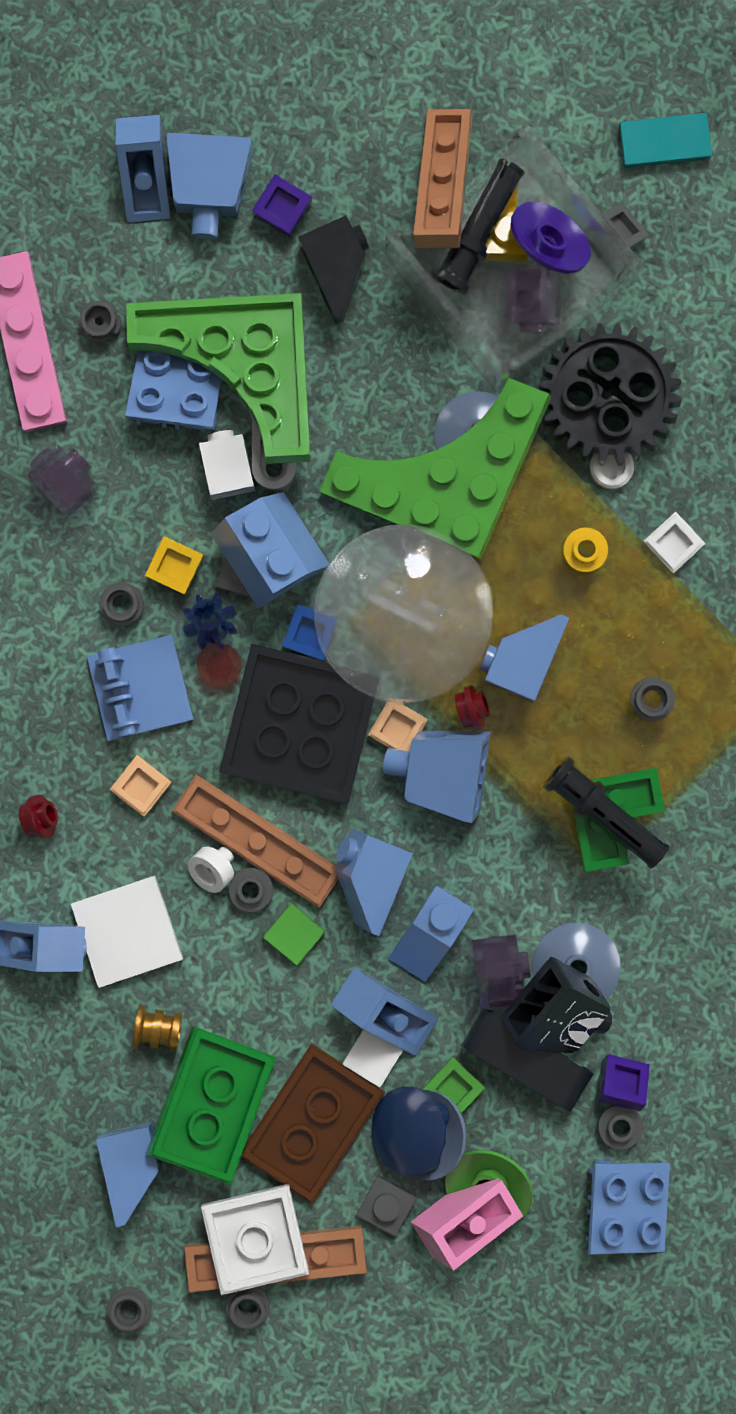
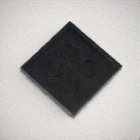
[219,643,380,804]

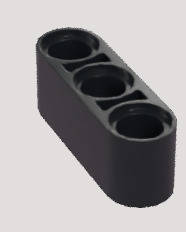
[461,1007,594,1112]

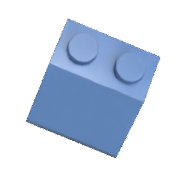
[211,492,331,608]

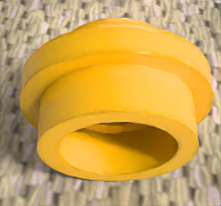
[563,528,608,573]

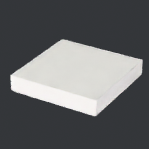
[71,875,183,988]
[201,1184,309,1295]

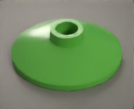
[445,1150,533,1225]

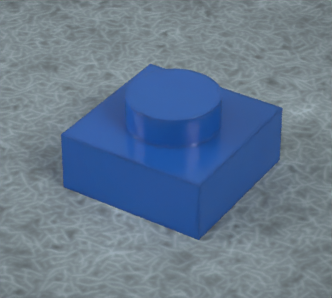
[282,603,339,661]

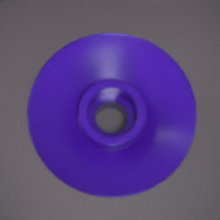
[510,202,591,274]

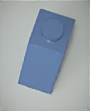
[115,115,171,223]
[479,614,569,702]
[335,828,413,936]
[388,884,474,982]
[0,920,87,972]
[331,967,439,1056]
[96,1122,162,1227]

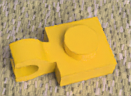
[485,186,528,262]

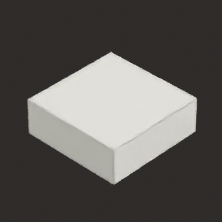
[642,512,706,574]
[342,1029,403,1087]

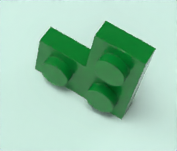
[571,768,665,872]

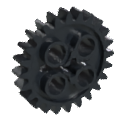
[538,323,682,466]

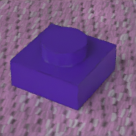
[252,174,312,238]
[598,1054,650,1111]

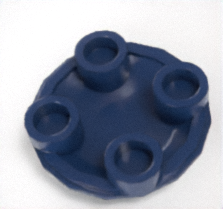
[372,1086,449,1176]

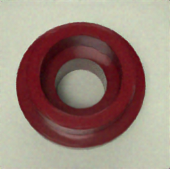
[455,685,490,730]
[19,794,58,839]

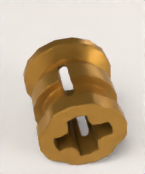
[132,1005,182,1053]

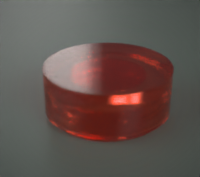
[197,643,242,688]

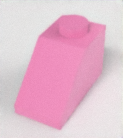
[411,1179,523,1271]

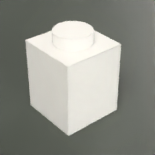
[199,430,255,500]

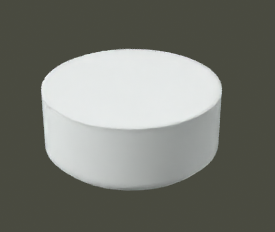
[589,452,634,489]

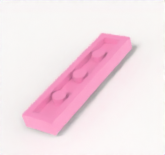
[0,251,67,432]

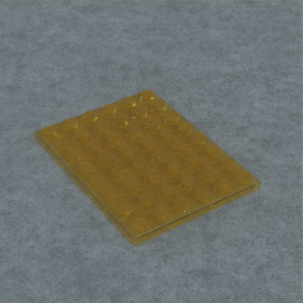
[350,437,736,873]

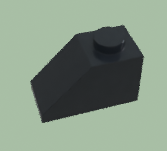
[298,215,369,325]

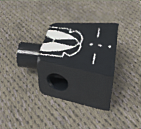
[500,957,612,1053]

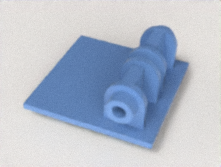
[125,351,222,434]
[87,635,194,741]
[585,1159,670,1254]

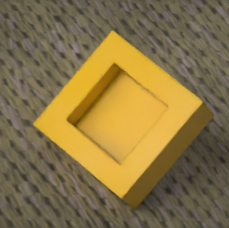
[145,536,205,596]

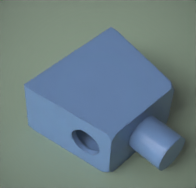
[167,133,253,240]
[383,731,491,823]

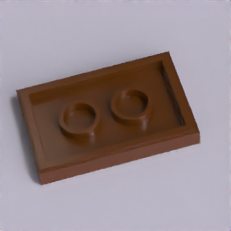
[241,1042,385,1204]

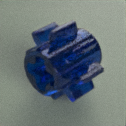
[182,593,237,650]

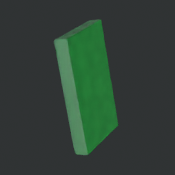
[145,1026,276,1185]

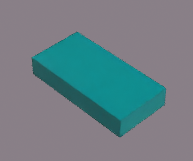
[619,113,712,168]

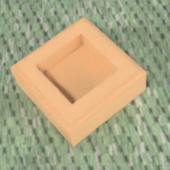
[368,697,428,751]
[110,755,172,817]

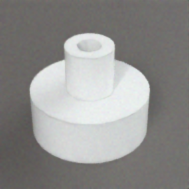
[188,847,234,893]

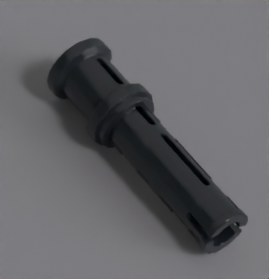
[431,159,525,295]
[543,756,669,869]

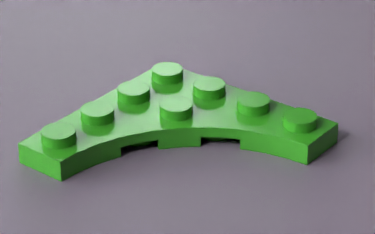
[126,293,311,464]
[319,378,551,560]

